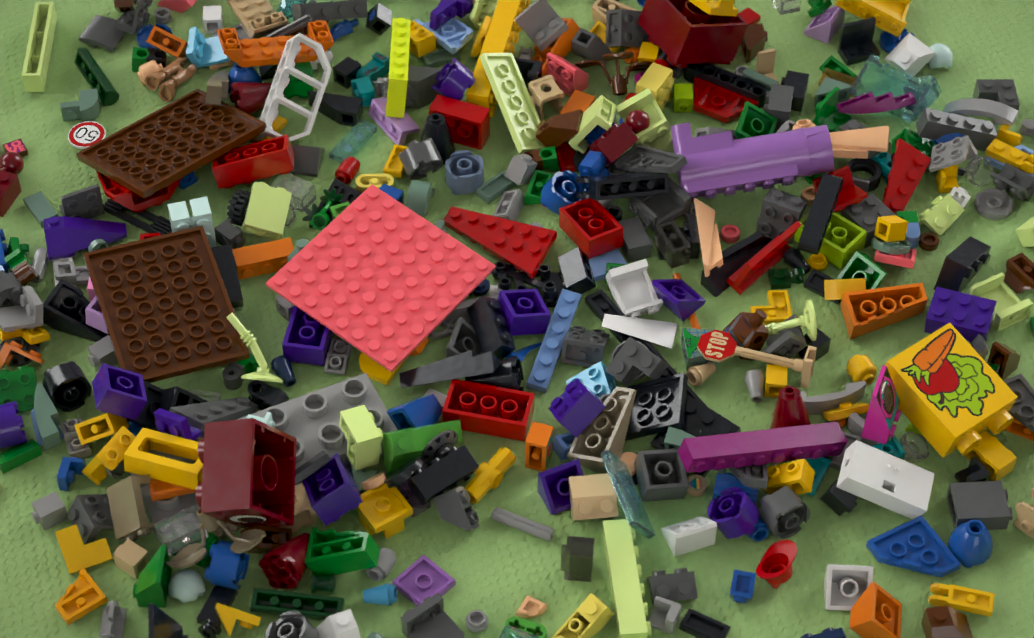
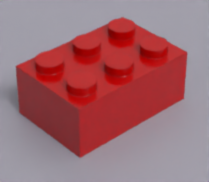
[429,94,490,151]
[559,198,623,259]

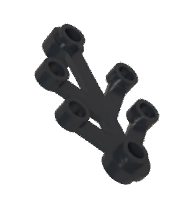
[491,261,558,299]

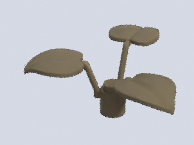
[166,508,266,568]

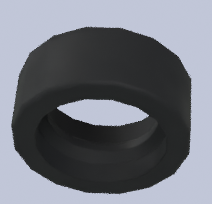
[847,158,882,192]

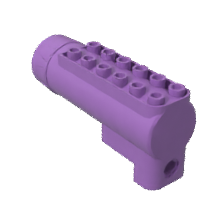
[670,122,834,202]

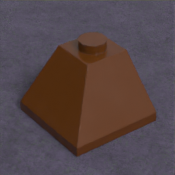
[535,109,583,148]
[921,606,973,638]

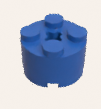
[540,170,586,215]
[205,540,250,590]

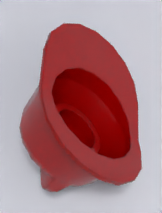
[756,540,798,589]

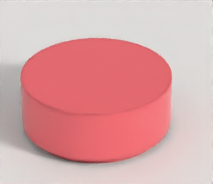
[720,224,740,243]

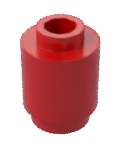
[335,157,360,185]

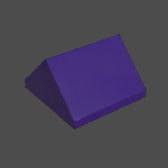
[652,279,706,321]
[538,459,583,515]

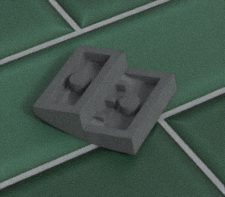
[78,15,127,53]

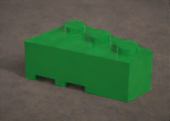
[305,527,380,578]

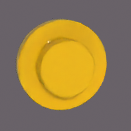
[807,253,827,271]

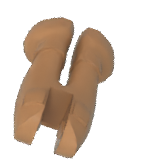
[145,57,197,102]

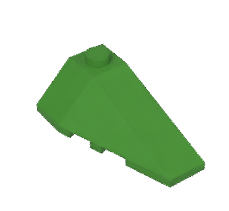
[381,420,463,476]

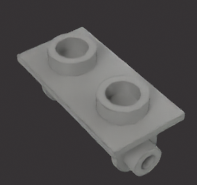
[371,78,388,97]
[99,601,127,638]

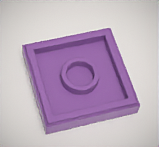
[392,555,456,606]

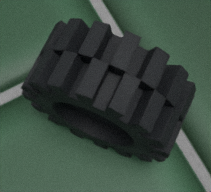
[227,190,251,226]

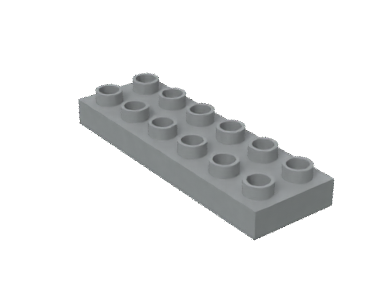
[128,373,398,540]

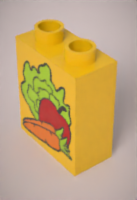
[885,322,1018,458]

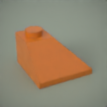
[849,582,902,638]

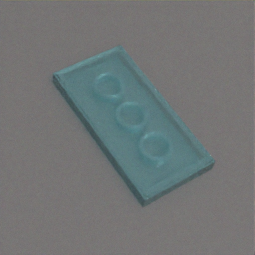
[601,449,656,539]

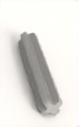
[492,507,554,541]

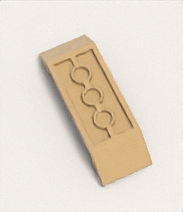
[226,0,288,39]

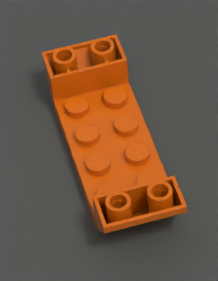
[217,20,334,67]

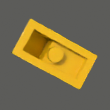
[215,603,261,637]

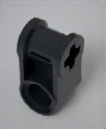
[248,380,289,410]

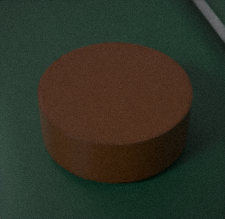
[919,232,939,251]

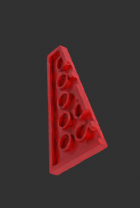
[443,206,557,279]

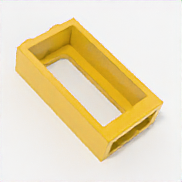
[123,428,203,490]

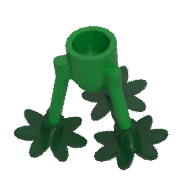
[302,188,344,230]

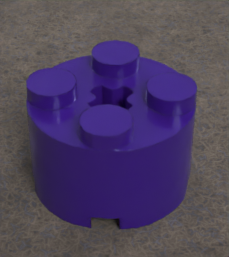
[432,58,475,101]
[0,401,27,449]
[707,487,759,539]

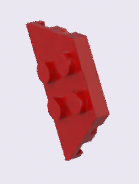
[693,77,759,123]

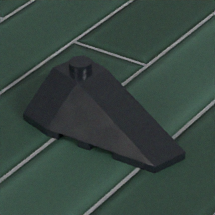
[43,279,109,342]

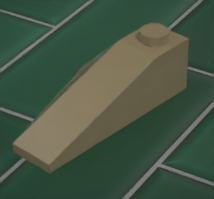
[567,386,636,475]

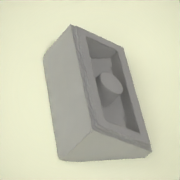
[493,189,525,221]

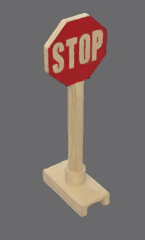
[697,330,817,389]

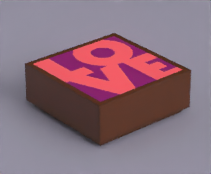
[3,138,28,157]

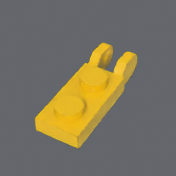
[985,139,1034,174]
[928,583,995,617]

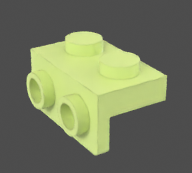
[470,0,498,29]
[918,194,965,237]

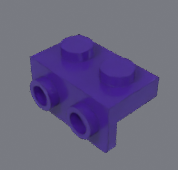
[153,408,203,441]

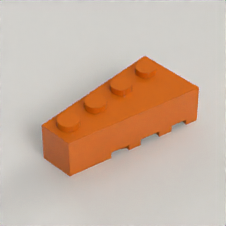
[840,283,928,340]

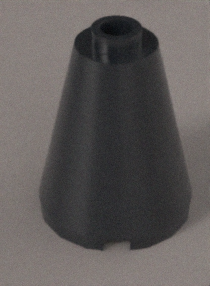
[420,113,456,165]
[465,356,524,391]

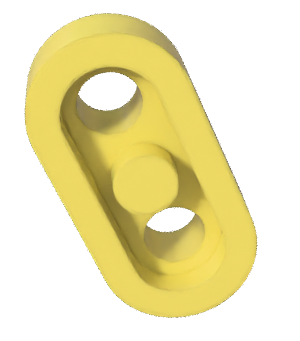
[356,174,394,193]

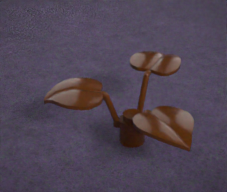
[574,52,653,96]

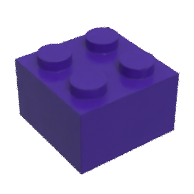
[497,289,551,336]
[92,363,147,420]
[548,378,605,437]

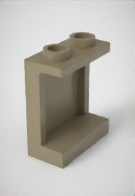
[106,475,158,541]

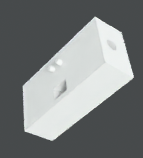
[836,440,935,519]

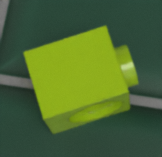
[672,84,693,112]

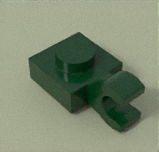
[768,268,804,290]

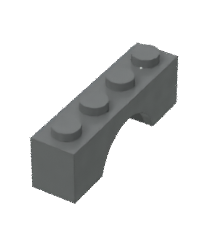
[292,0,368,21]
[916,108,997,151]

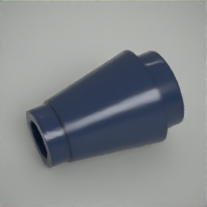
[271,355,296,387]

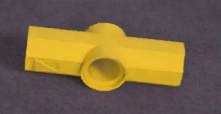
[464,447,516,504]

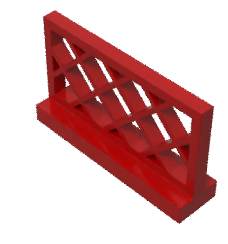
[726,221,802,295]

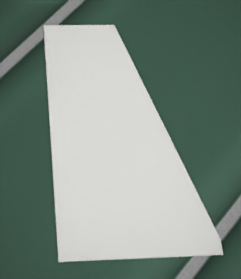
[602,314,677,349]

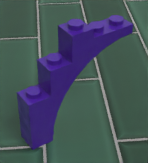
[429,0,473,30]

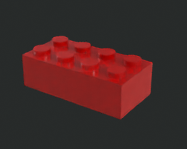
[212,134,294,189]
[442,379,535,442]

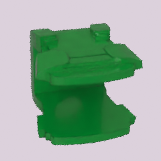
[277,62,313,99]

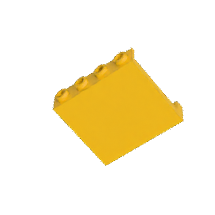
[835,0,911,37]

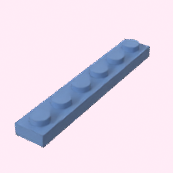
[526,288,582,393]

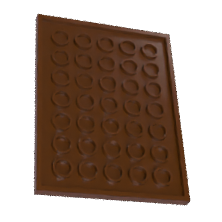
[76,89,267,198]
[83,226,250,383]

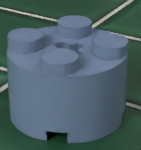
[445,150,484,195]

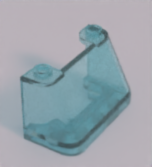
[850,54,942,123]

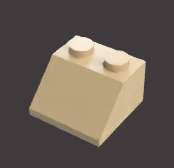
[568,473,619,521]

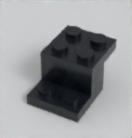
[129,381,209,432]

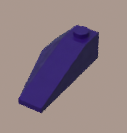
[43,216,127,260]

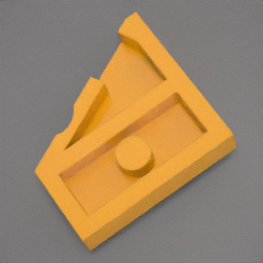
[55,568,107,625]

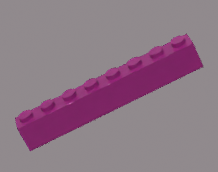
[678,422,848,473]

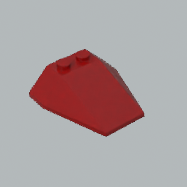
[96,171,181,212]

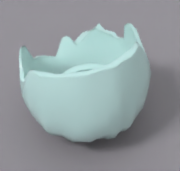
[928,43,953,69]
[168,569,207,603]

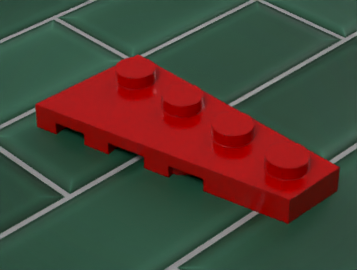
[882,138,931,214]

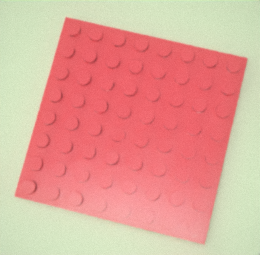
[266,184,496,373]

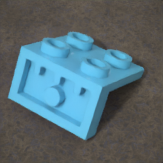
[186,27,229,68]
[566,361,617,398]

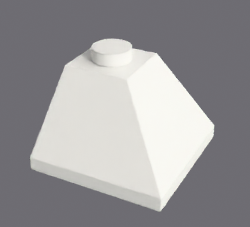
[884,33,936,80]
[316,609,361,638]

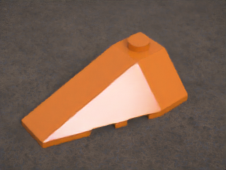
[531,18,580,77]

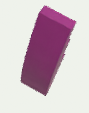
[836,92,916,114]

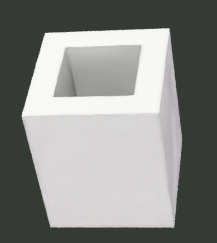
[203,5,223,34]

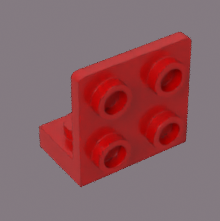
[812,165,868,212]

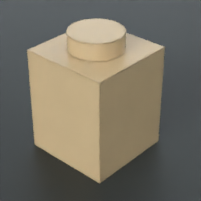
[113,539,150,579]

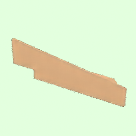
[829,126,889,159]
[694,198,723,277]

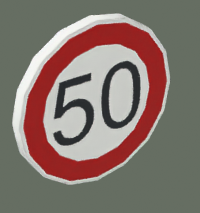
[68,121,106,149]

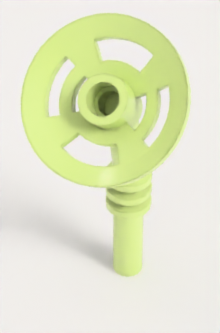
[765,300,817,341]
[226,312,283,383]

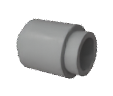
[366,548,397,582]

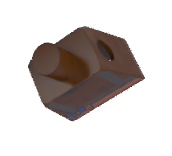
[723,309,769,360]

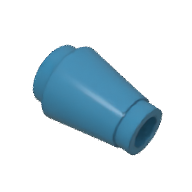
[363,583,397,606]

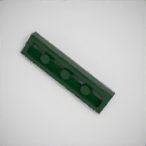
[74,48,119,106]
[250,588,345,620]

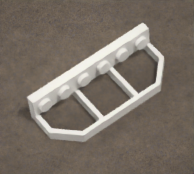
[254,33,332,142]

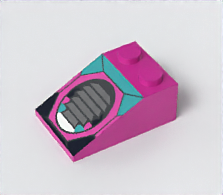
[861,365,902,445]

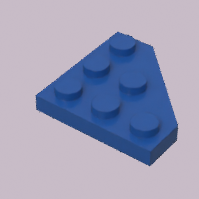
[866,515,961,578]

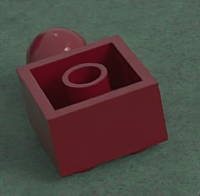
[586,110,650,167]
[0,152,24,217]

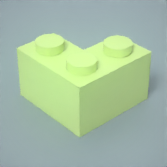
[339,405,383,471]

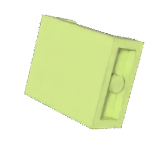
[616,88,671,146]
[568,95,616,154]
[241,182,292,241]
[969,273,1033,332]

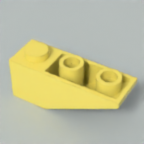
[552,593,615,638]

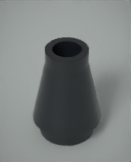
[782,247,812,275]

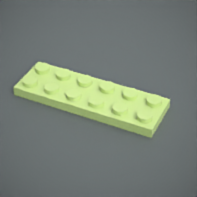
[479,53,546,154]

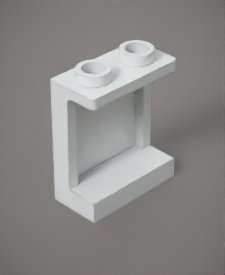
[605,259,663,318]

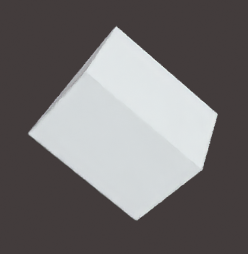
[661,516,717,557]
[824,564,873,611]

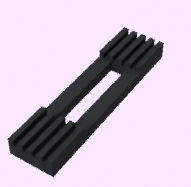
[103,198,172,235]

